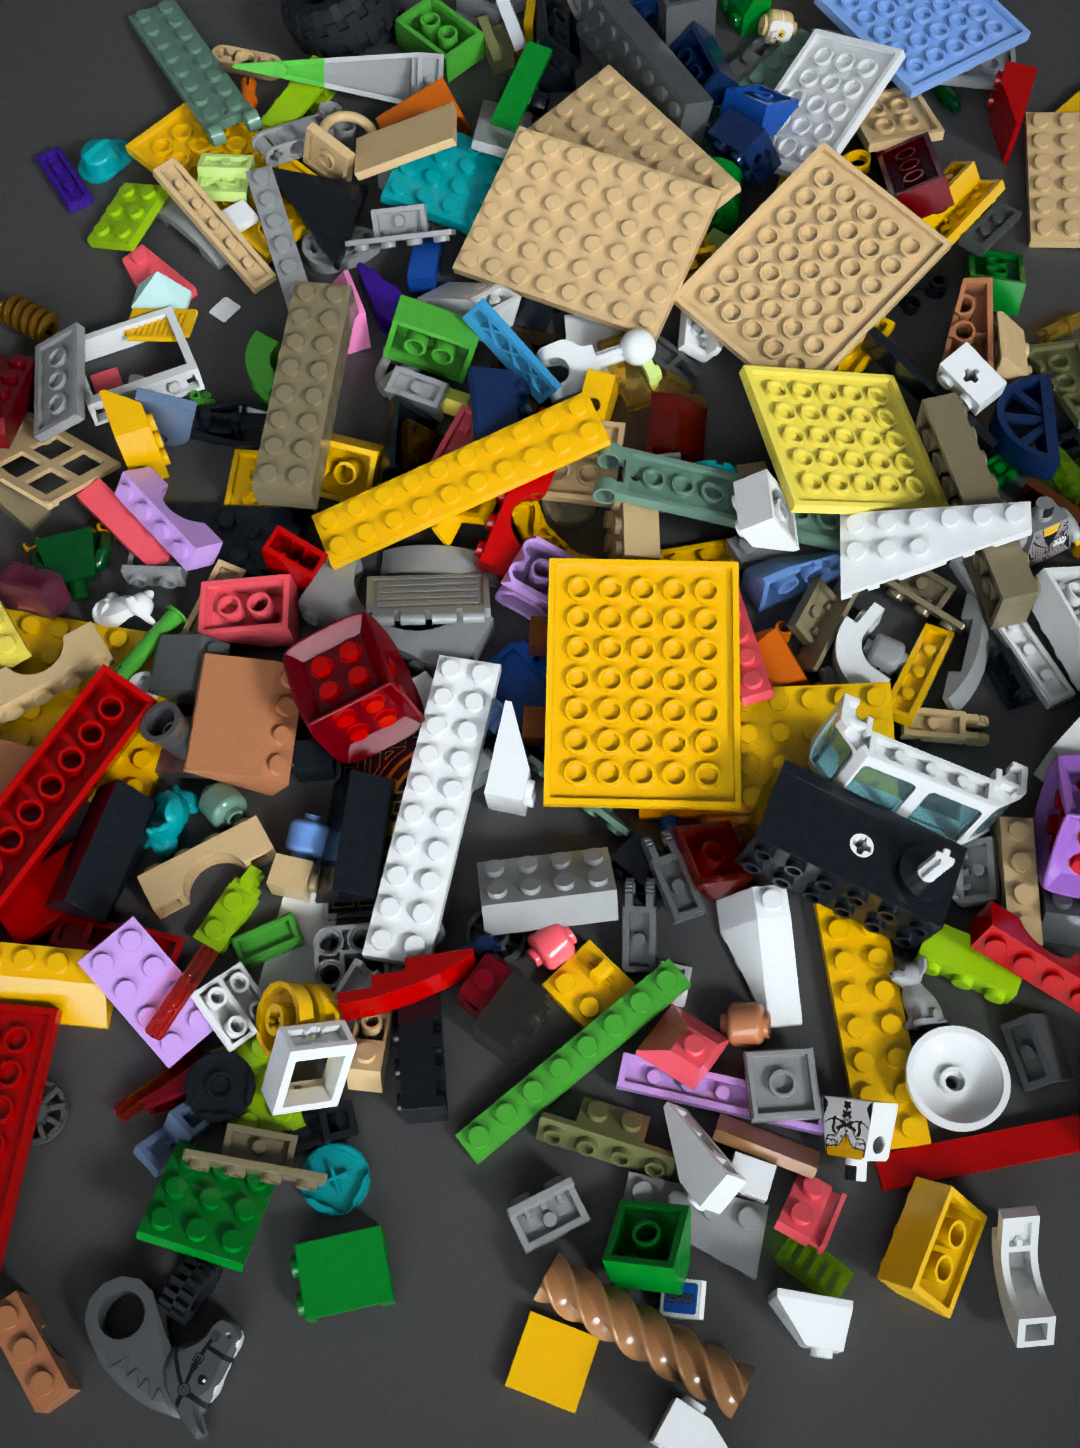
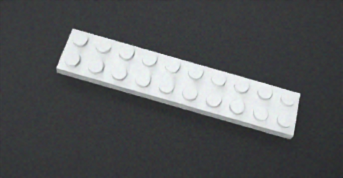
[362,655,502,966]

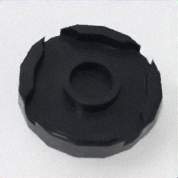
[184,1050,256,1123]

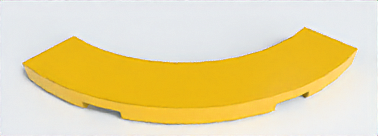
[512,501,598,559]

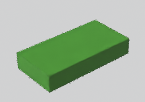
[230,912,305,970]

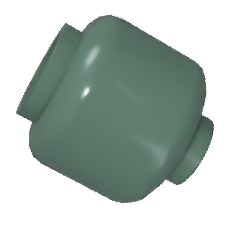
[199,782,247,829]

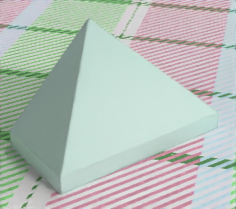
[131,271,192,309]

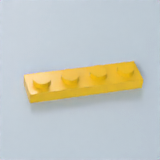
[891,623,955,728]

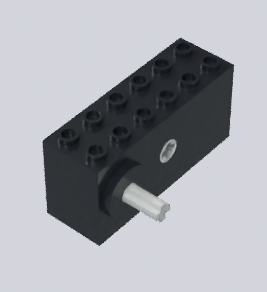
[733,759,967,950]

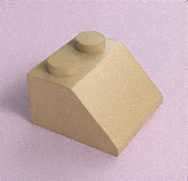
[993,311,1032,388]

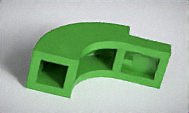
[245,330,280,405]

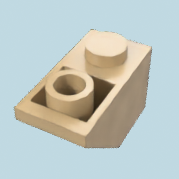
[347,1011,392,1093]

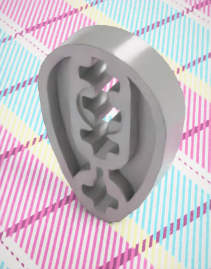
[302,226,381,274]

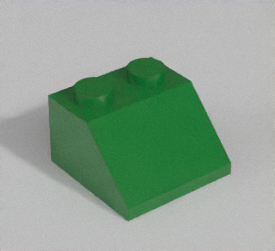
[602,1199,691,1295]

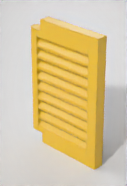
[124,308,198,342]

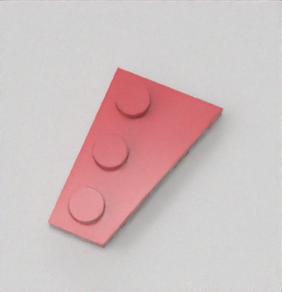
[122,244,198,300]

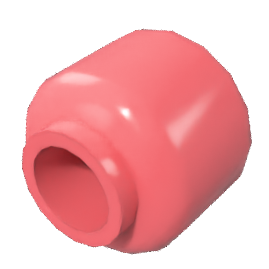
[526,924,577,970]

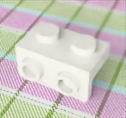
[678,311,723,363]

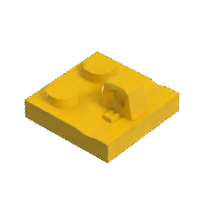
[542,939,636,1029]

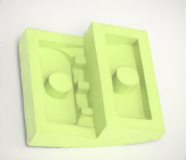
[196,153,255,202]

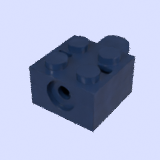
[704,108,782,187]

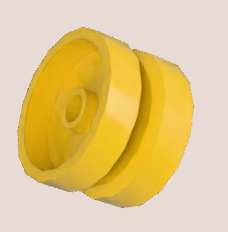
[255,981,340,1060]

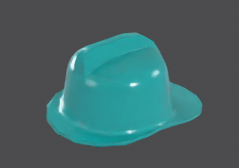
[78,138,134,184]

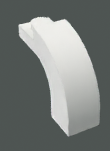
[831,602,891,684]
[992,1205,1056,1348]

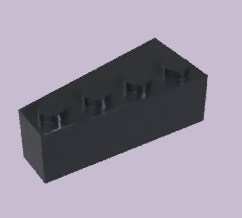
[393,992,449,1124]

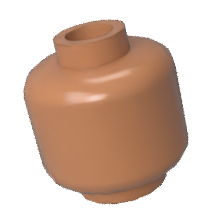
[720,1002,771,1047]

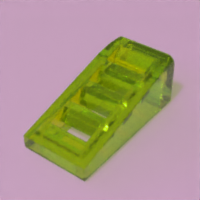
[1053,446,1080,508]
[773,1237,855,1298]

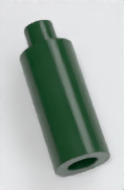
[930,85,962,114]

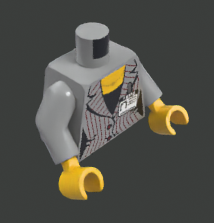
[1018,496,1080,567]

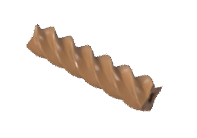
[533,1252,756,1419]

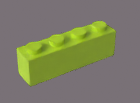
[261,55,337,131]

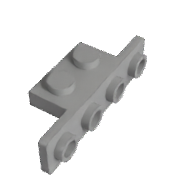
[344,203,456,252]

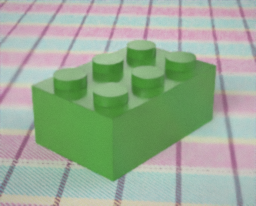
[394,0,485,83]
[382,294,479,384]

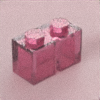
[0,561,73,620]

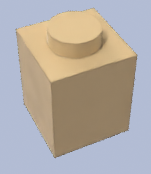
[266,853,319,902]

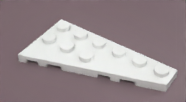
[840,501,1032,601]

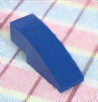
[407,238,445,293]

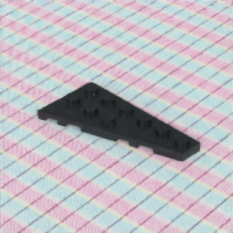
[165,503,314,577]

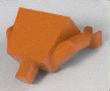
[754,620,824,687]

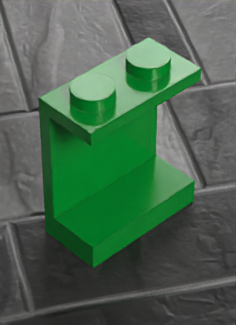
[290,1225,397,1323]

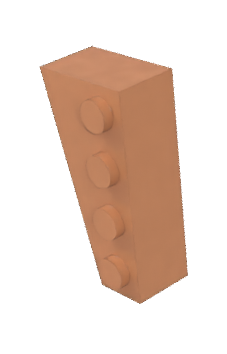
[935,277,994,394]

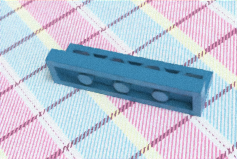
[462,298,562,404]

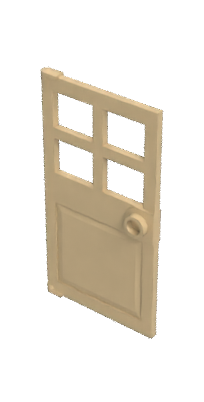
[0,411,121,510]

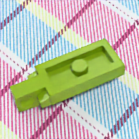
[193,865,265,956]

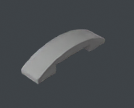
[156,196,228,270]
[380,545,500,587]
[942,593,989,711]

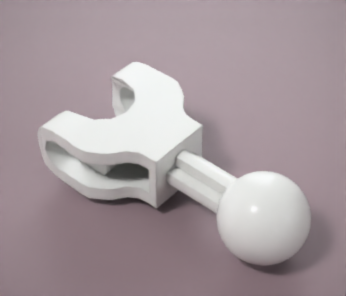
[536,328,656,405]

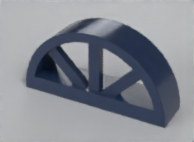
[989,374,1060,481]

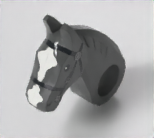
[84,1276,245,1440]

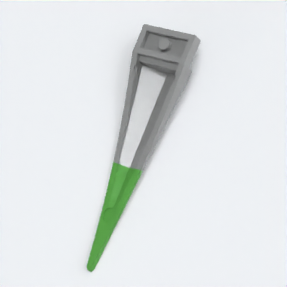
[232,52,444,104]

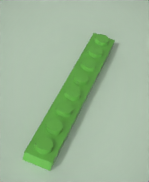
[455,958,691,1164]

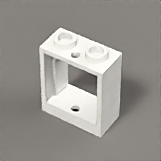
[261,1019,357,1115]

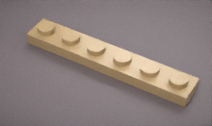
[152,157,276,294]

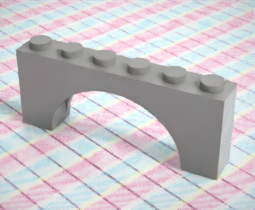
[298,558,495,677]

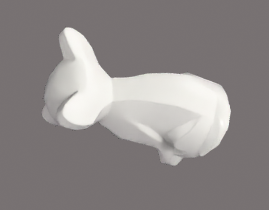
[92,590,156,628]

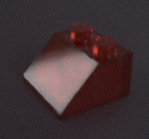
[646,391,708,463]
[672,820,754,900]

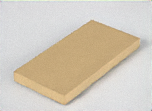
[354,102,457,181]

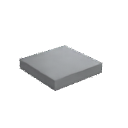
[742,1047,822,1124]

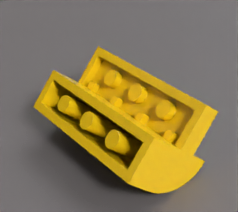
[922,161,1005,249]

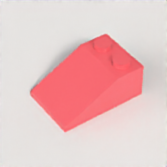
[197,574,300,647]

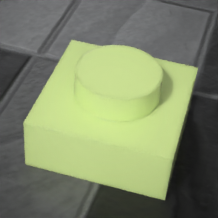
[637,359,662,396]

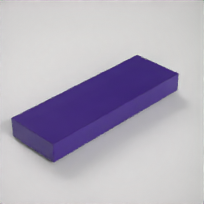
[35,146,94,214]

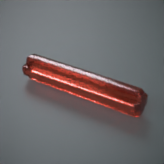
[145,945,218,1040]
[113,1046,205,1122]

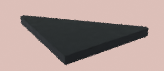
[272,167,369,270]

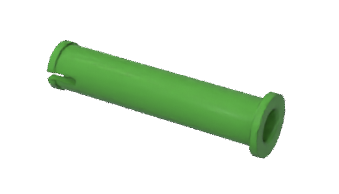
[113,605,187,681]

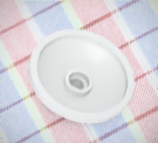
[905,1025,1011,1132]

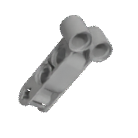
[251,101,356,167]

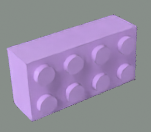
[77,916,213,1068]

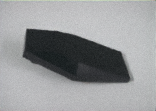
[190,399,268,449]

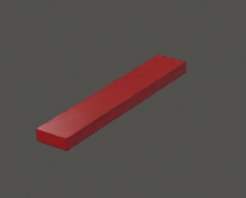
[873,1114,1080,1192]

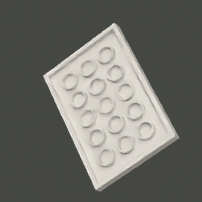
[769,28,906,177]

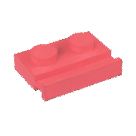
[773,1174,847,1255]

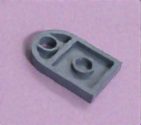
[135,388,197,446]

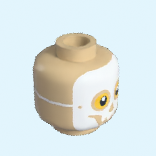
[758,8,797,46]

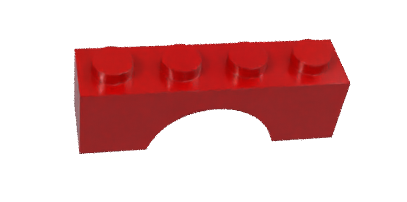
[473,470,556,579]
[970,901,1080,1014]

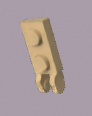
[900,707,989,747]

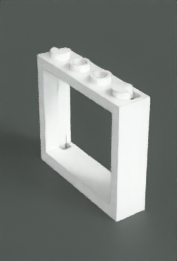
[85,306,205,426]

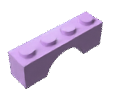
[114,467,223,571]

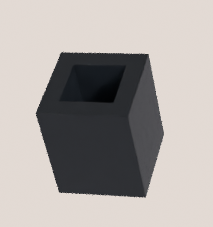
[291,739,337,782]

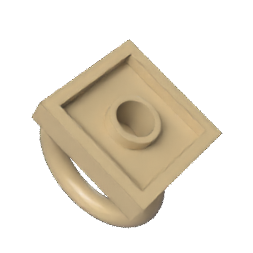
[303,111,377,182]

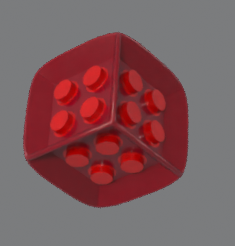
[283,612,425,764]

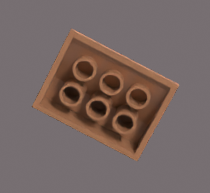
[183,653,299,796]

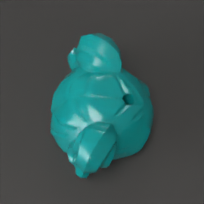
[144,785,200,857]

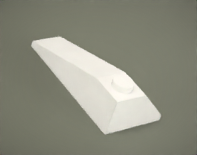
[716,885,803,1028]

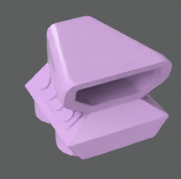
[495,536,576,620]

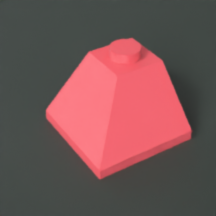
[636,1004,729,1091]

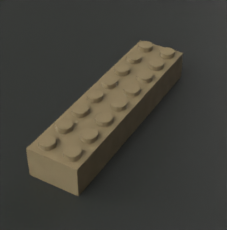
[251,280,357,510]
[915,392,1041,630]

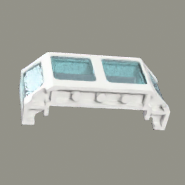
[807,693,1028,845]

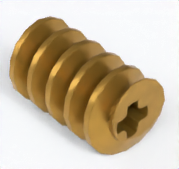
[0,293,60,343]

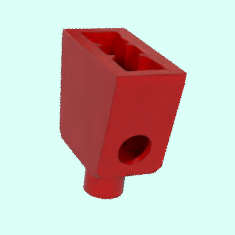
[261,525,328,591]

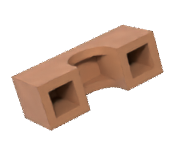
[0,1290,81,1414]

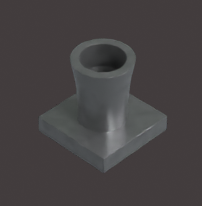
[140,701,209,779]

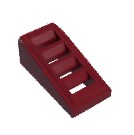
[142,1062,195,1116]

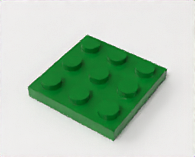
[136,1140,275,1272]

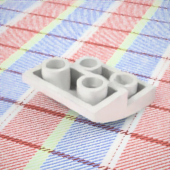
[190,961,262,1053]

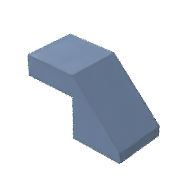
[133,1100,216,1178]

